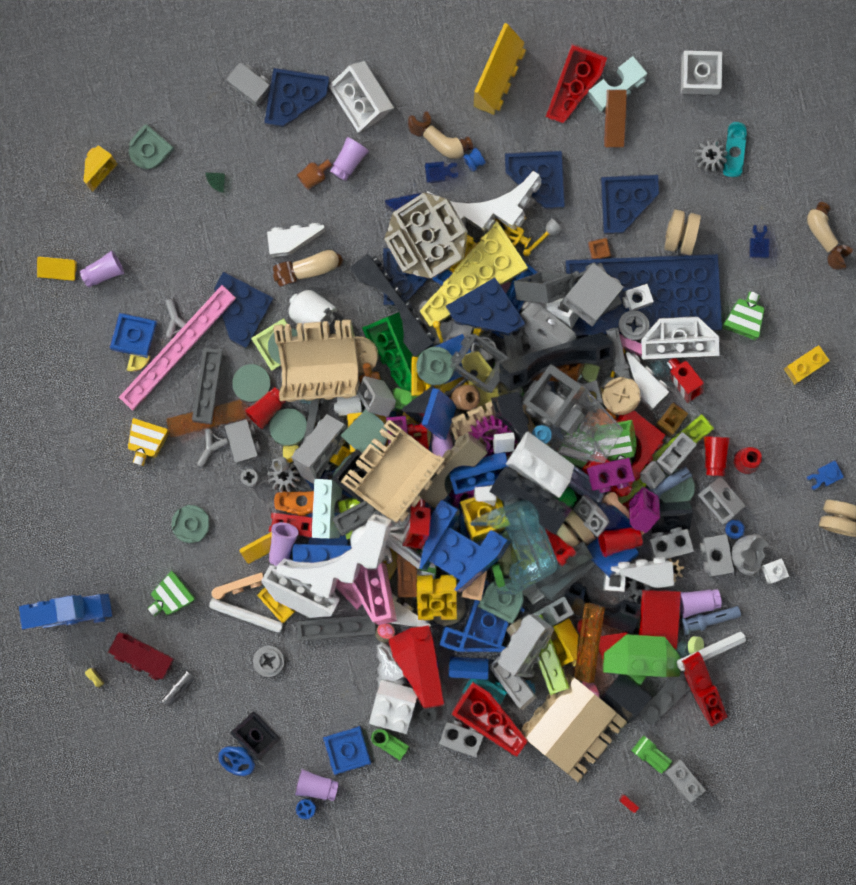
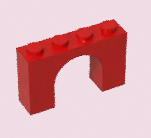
[582,410,665,498]

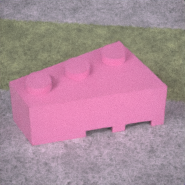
[352,562,397,625]

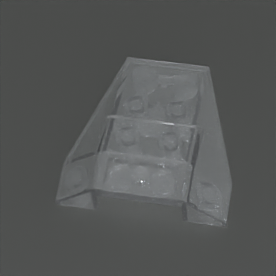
[536,382,623,463]

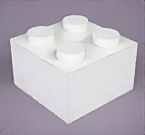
[681,51,722,95]
[369,680,417,734]

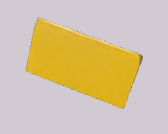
[37,257,77,281]
[239,532,272,564]
[257,587,296,623]

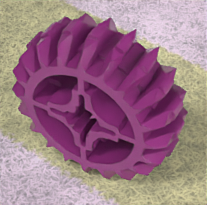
[468,415,517,460]

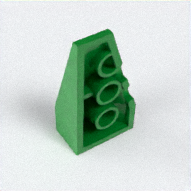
[362,312,414,391]

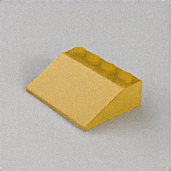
[473,23,526,115]

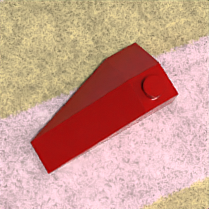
[546,43,607,123]
[388,625,444,709]
[452,682,528,757]

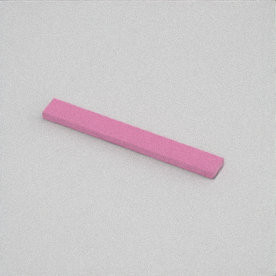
[119,285,237,411]

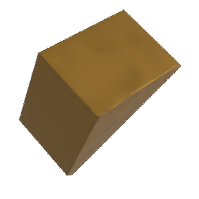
[655,402,688,437]

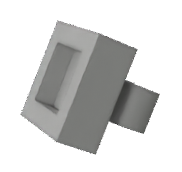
[640,461,666,489]

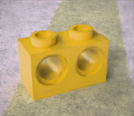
[784,345,830,385]

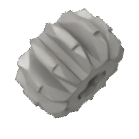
[695,140,727,173]
[268,463,300,492]

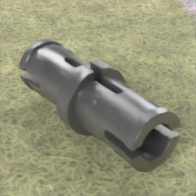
[160,670,195,707]

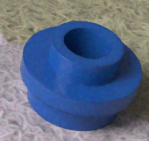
[725,520,745,539]

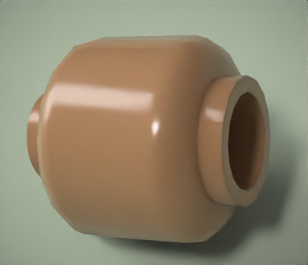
[452,385,480,410]

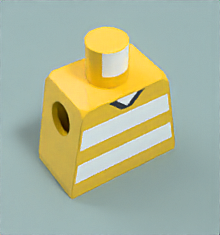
[128,418,170,466]

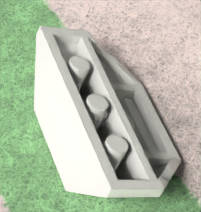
[641,317,719,359]
[261,565,340,618]

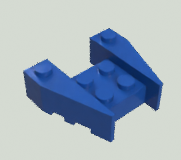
[419,500,511,593]
[438,580,524,652]
[19,594,112,630]

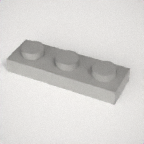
[488,656,537,710]

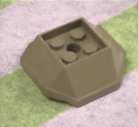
[384,192,468,279]

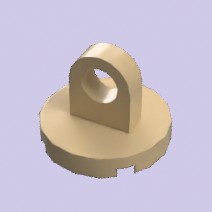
[355,337,379,374]
[602,377,641,415]

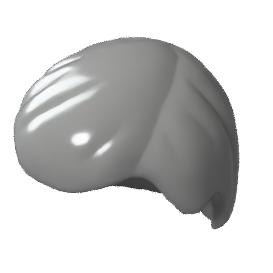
[731,534,768,576]

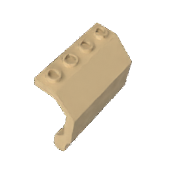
[274,320,359,402]
[341,420,445,524]
[521,674,627,782]

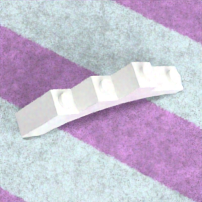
[426,171,541,233]
[276,514,392,598]

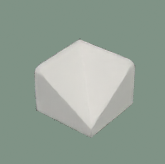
[474,486,496,506]

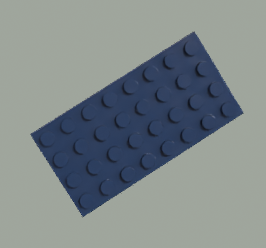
[565,254,722,336]

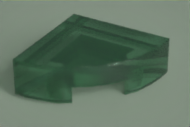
[206,172,225,193]

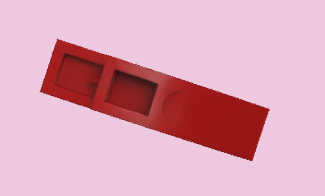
[682,652,727,727]

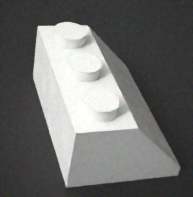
[329,61,394,133]
[506,432,574,498]

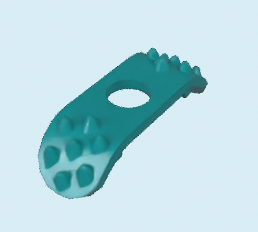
[723,122,747,178]

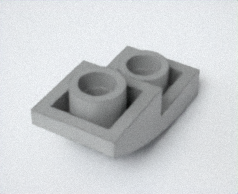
[573,495,610,537]

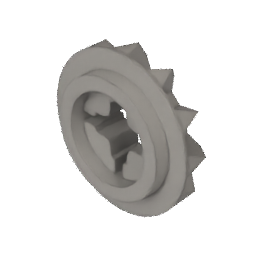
[619,310,649,341]
[253,646,284,677]

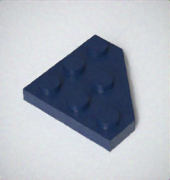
[264,68,330,128]
[505,151,565,209]
[601,175,659,235]
[383,248,430,306]
[214,272,274,349]
[446,278,525,336]

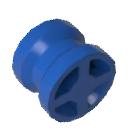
[463,148,486,172]
[296,799,316,819]

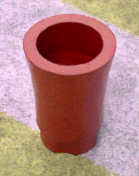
[244,387,286,430]
[704,437,730,476]
[734,447,762,474]
[598,527,643,557]

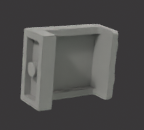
[562,263,623,327]

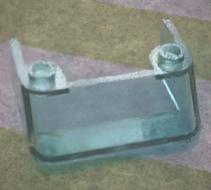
[470,500,558,595]

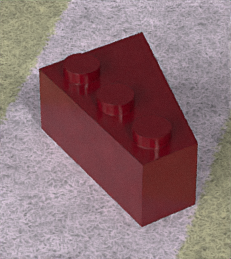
[108,632,175,681]

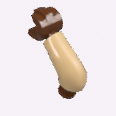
[408,111,473,159]
[807,202,853,270]
[273,250,343,287]

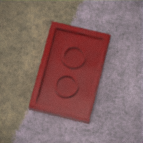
[639,590,681,650]

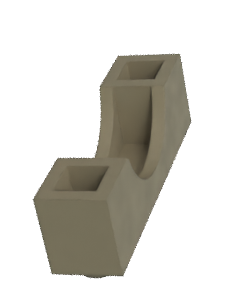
[419,432,487,508]

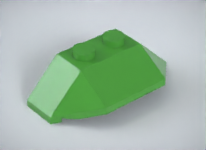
[603,634,681,677]

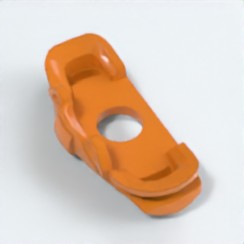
[274,491,314,516]

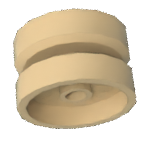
[664,209,701,256]
[819,500,856,537]
[556,510,595,547]

